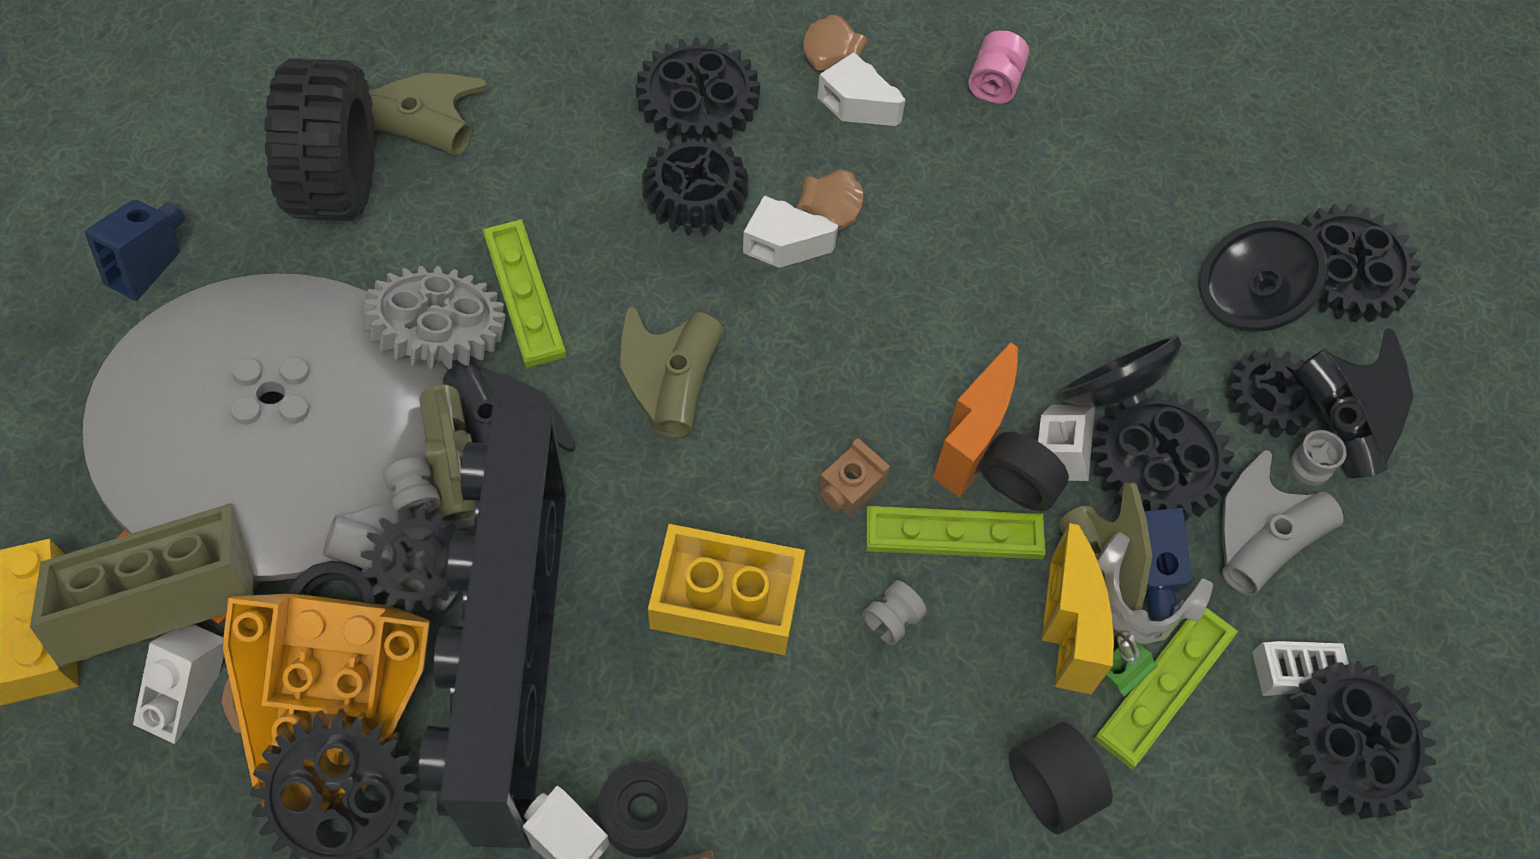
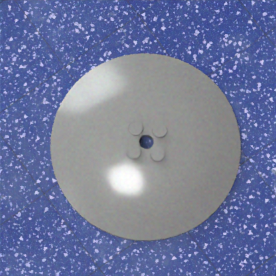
[83,273,447,581]

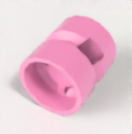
[968,30,1030,104]

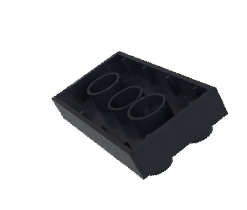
[419,407,567,849]

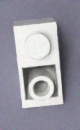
[817,53,905,126]
[743,196,838,268]
[1038,404,1095,481]
[133,624,224,744]
[522,786,610,859]

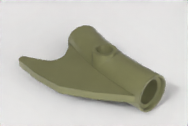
[369,73,487,157]
[620,307,724,438]
[419,385,475,521]
[1058,482,1152,637]

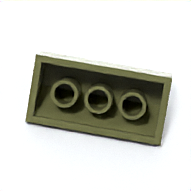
[30,503,253,667]

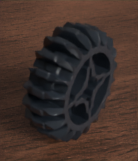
[642,135,749,237]

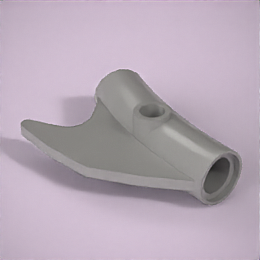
[1222,450,1343,596]
[323,502,475,611]

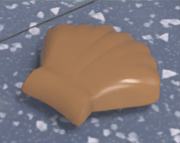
[803,14,868,71]
[796,169,863,230]

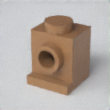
[819,438,890,517]

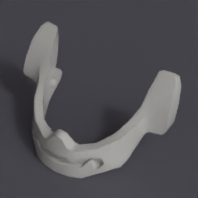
[1097,532,1213,644]

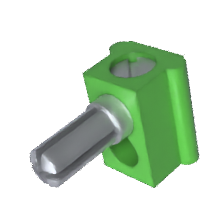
[1103,632,1158,697]

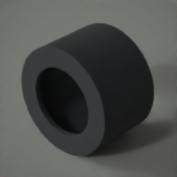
[1009,722,1113,835]

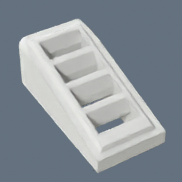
[1252,641,1349,696]

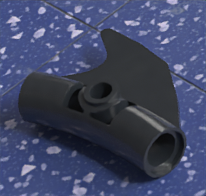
[1293,328,1414,478]
[443,361,576,452]

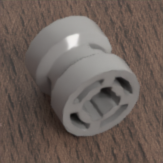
[1289,430,1347,486]
[383,457,441,518]
[862,580,927,645]

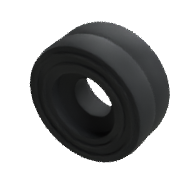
[598,762,687,857]

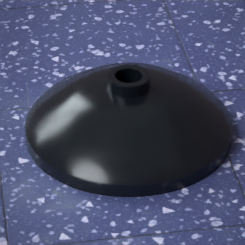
[1200,220,1329,332]
[1058,335,1182,408]

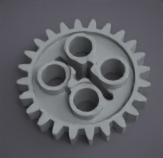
[363,266,505,369]

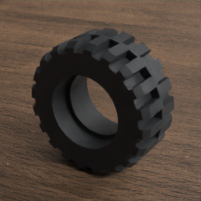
[264,58,375,221]

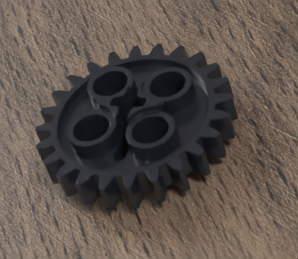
[635,37,760,143]
[1298,204,1422,323]
[1090,390,1235,522]
[1284,661,1436,819]
[250,708,421,859]

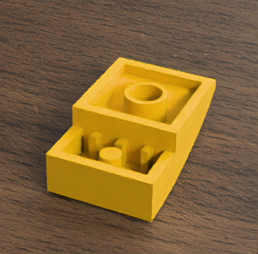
[1041,523,1114,694]

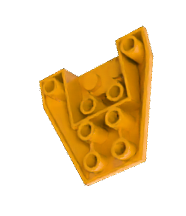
[222,594,431,799]

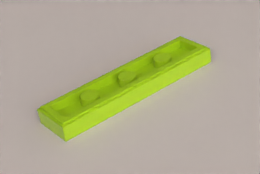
[482,219,567,368]
[866,506,1045,559]
[1094,607,1238,770]

